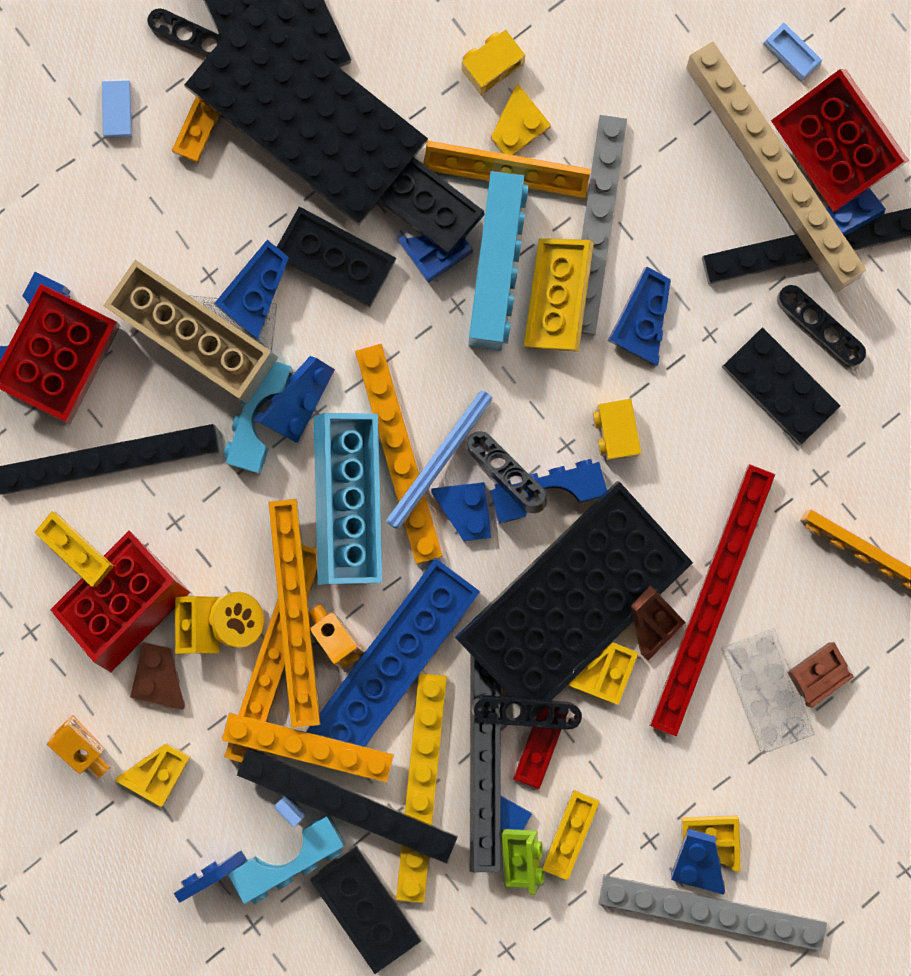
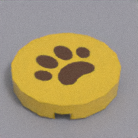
[209,592,264,648]

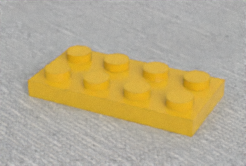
[523,238,594,352]

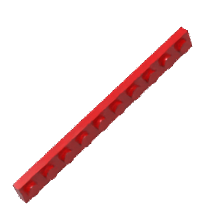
[649,464,776,736]

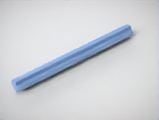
[386,390,493,529]

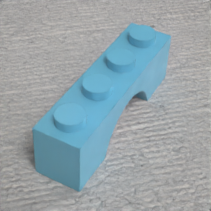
[223,362,293,475]
[228,814,345,904]

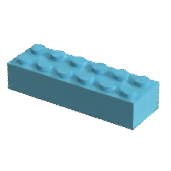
[469,171,529,350]
[314,413,382,585]

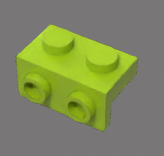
[502,829,544,895]

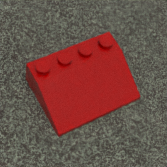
[771,69,909,212]
[0,284,120,424]
[50,530,190,673]

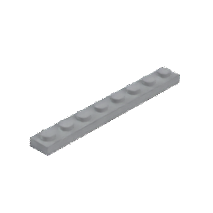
[581,115,627,335]
[598,874,827,951]

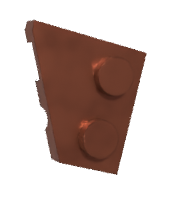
[631,586,686,661]
[130,642,185,709]

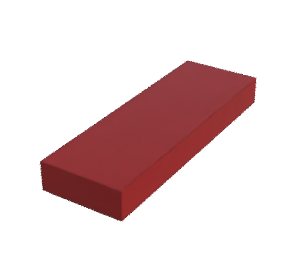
[513,707,569,789]

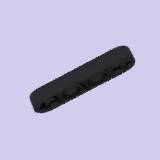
[147,8,221,58]
[777,285,866,367]
[467,431,547,514]
[471,695,582,730]

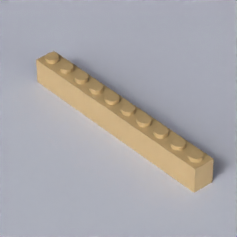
[686,41,867,293]

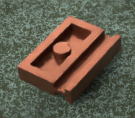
[787,642,854,707]

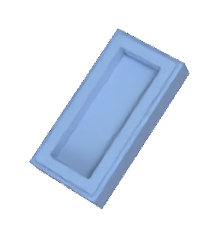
[763,23,823,82]
[102,80,132,138]
[275,796,306,827]

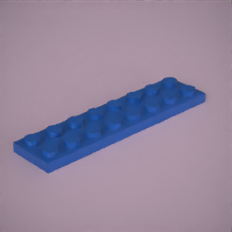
[306,558,480,773]

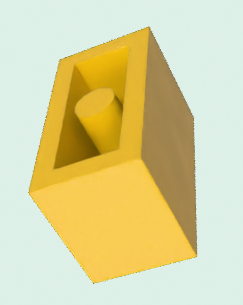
[461,29,526,95]
[593,399,641,462]
[175,596,220,654]

